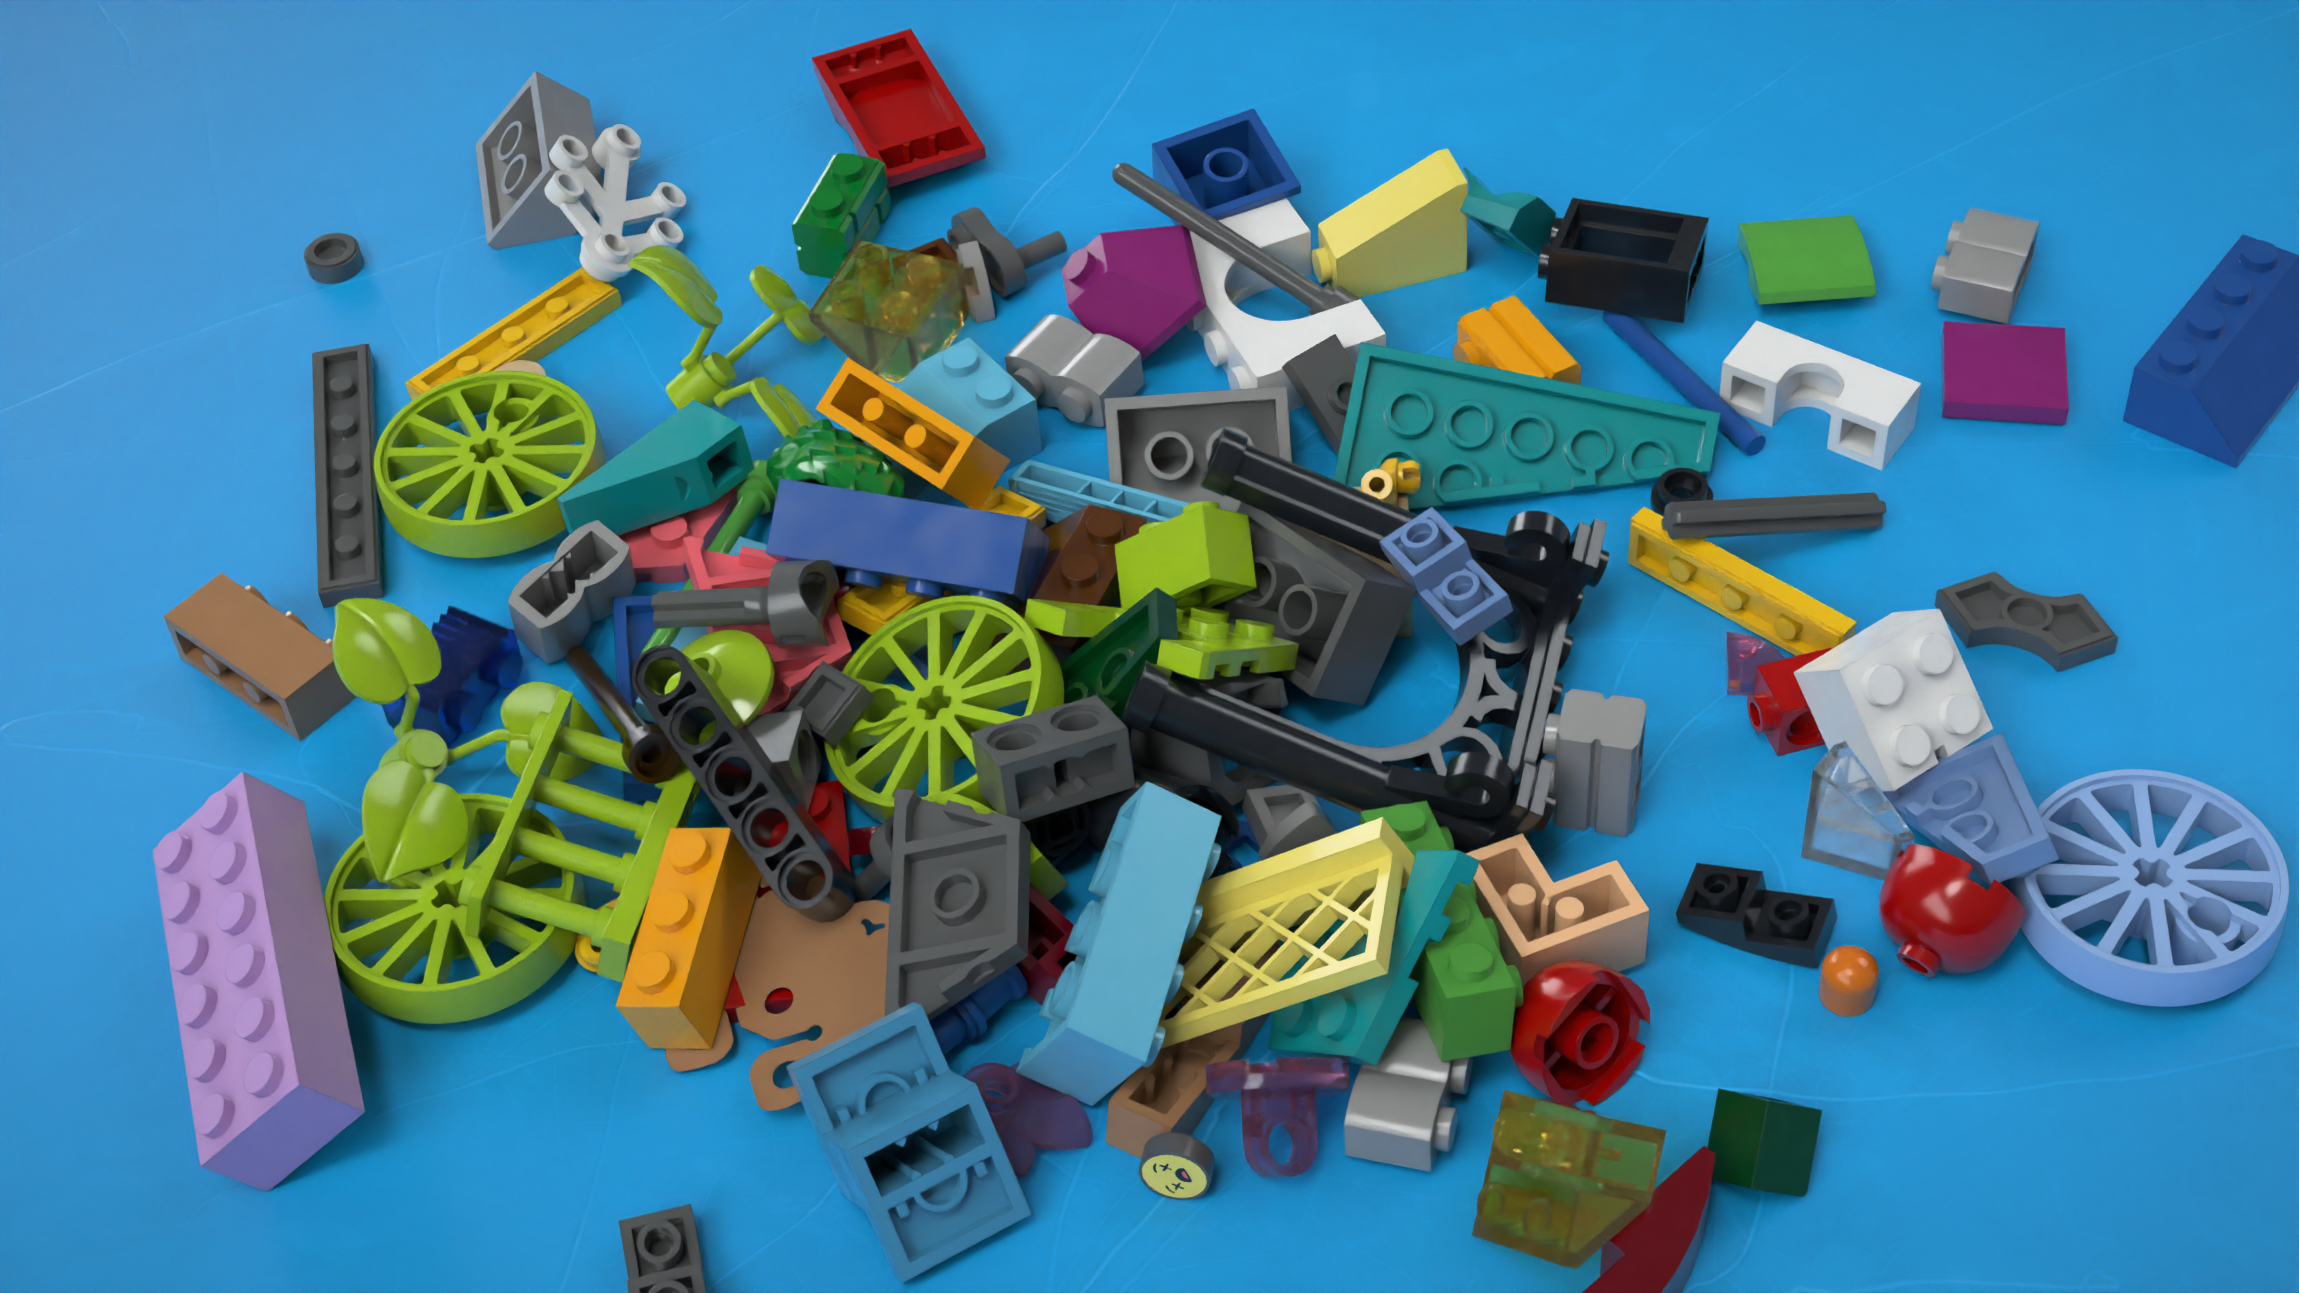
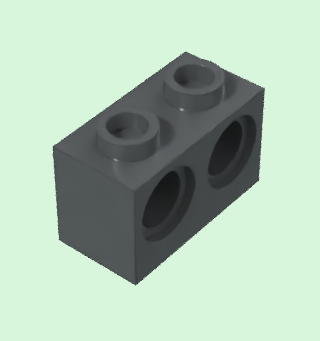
[971,695,1135,822]

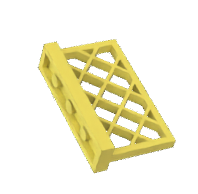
[1158,817,1415,1049]

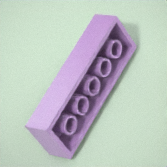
[152,771,365,1192]

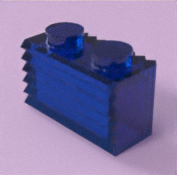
[382,606,524,749]

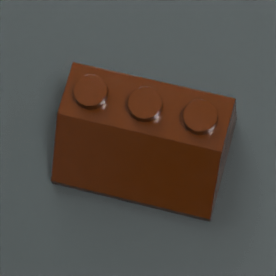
[988,504,1147,676]

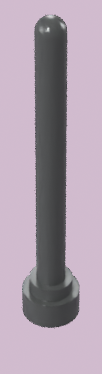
[1112,162,1359,315]

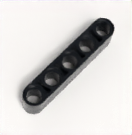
[632,645,856,923]

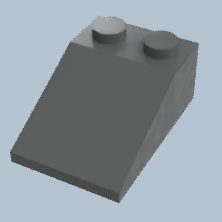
[1211,502,1417,705]

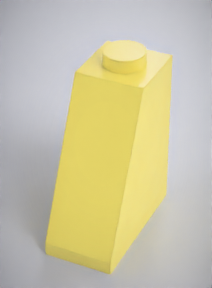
[1311,148,1468,298]

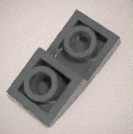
[619,1204,708,1293]

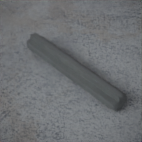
[1661,492,1886,540]

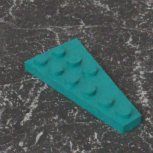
[1333,342,1721,512]

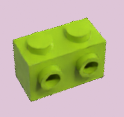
[1115,501,1257,615]

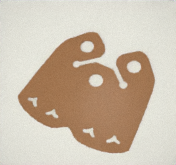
[665,875,890,1112]

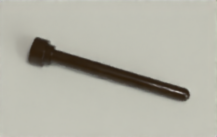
[566,646,681,784]

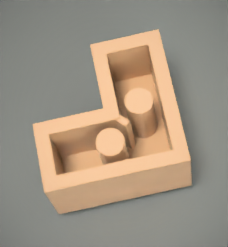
[1466,833,1650,986]

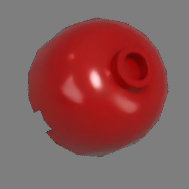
[1878,844,2027,977]
[1509,960,1650,1108]

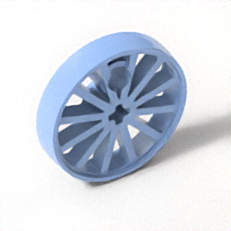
[2010,769,2289,1007]

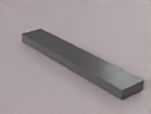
[312,343,384,608]

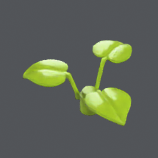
[628,245,824,438]
[332,598,602,883]

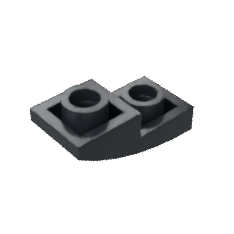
[1676,863,1837,969]

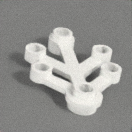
[544,124,686,282]

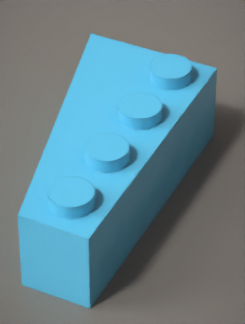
[1016,781,1222,1106]

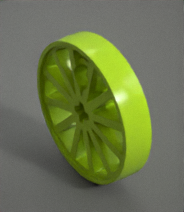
[374,371,606,558]
[824,595,1064,824]
[323,793,587,1024]

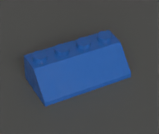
[2123,234,2299,468]
[766,478,1051,605]

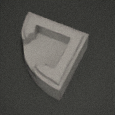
[956,241,995,324]

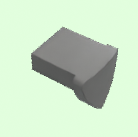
[1242,784,1337,861]

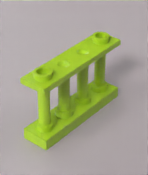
[458,689,712,983]

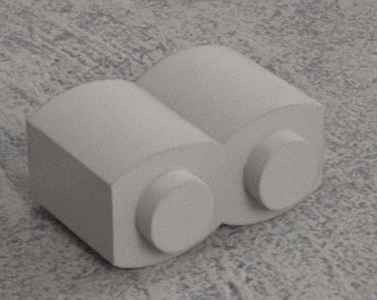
[1931,207,2040,324]
[1004,315,1145,427]
[508,520,636,663]
[1344,1016,1473,1172]

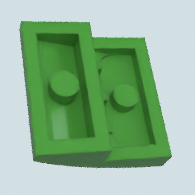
[1738,215,1876,305]

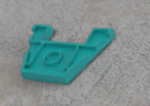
[1269,850,1480,1066]

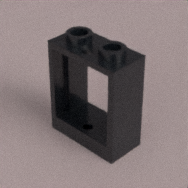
[1538,198,1709,323]

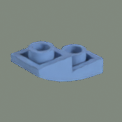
[1379,507,1513,646]

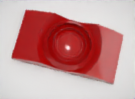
[812,29,986,188]

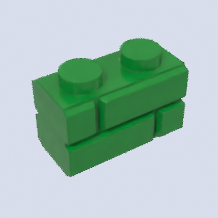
[792,153,892,281]

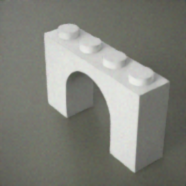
[1186,198,1386,411]

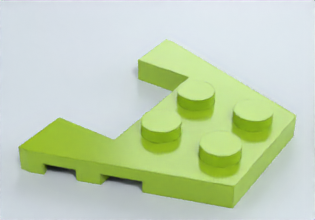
[1024,599,1299,679]

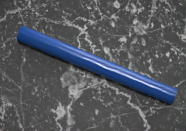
[1603,311,1766,456]

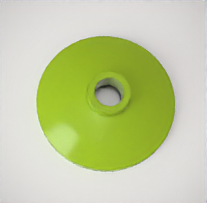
[665,630,775,736]

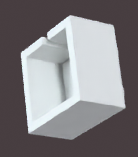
[1793,609,1993,791]

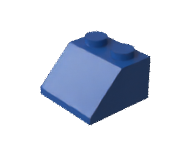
[1152,108,1301,226]

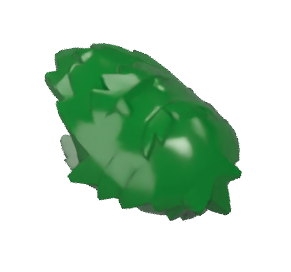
[766,419,905,498]

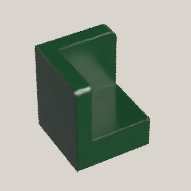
[1707,1088,1822,1197]

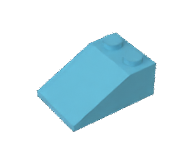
[853,337,1042,504]

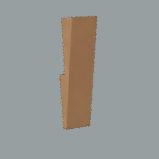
[1106,939,1280,1159]

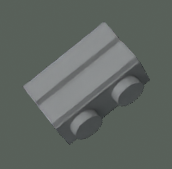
[1543,689,1647,837]

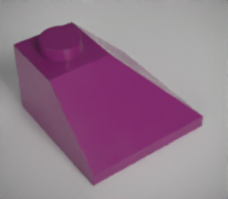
[1061,225,1207,362]

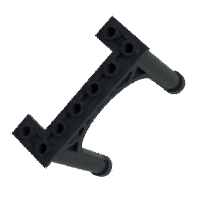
[1120,427,1609,854]

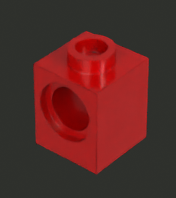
[1747,647,1831,756]

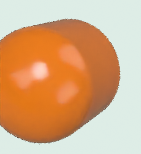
[1818,945,1879,1017]

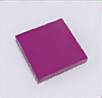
[1941,321,2069,425]

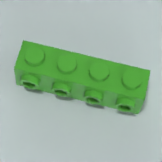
[1360,801,1523,1062]

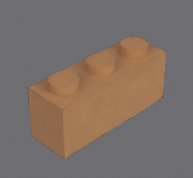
[163,573,356,742]

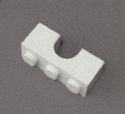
[1720,321,1921,471]

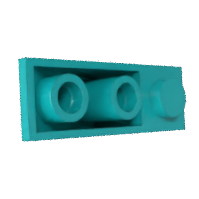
[557,400,755,536]

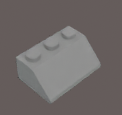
[475,71,603,249]
[1104,386,1292,512]

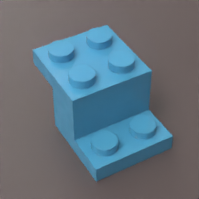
[786,1002,1032,1283]

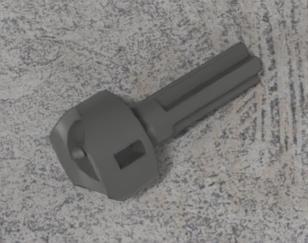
[651,560,840,648]

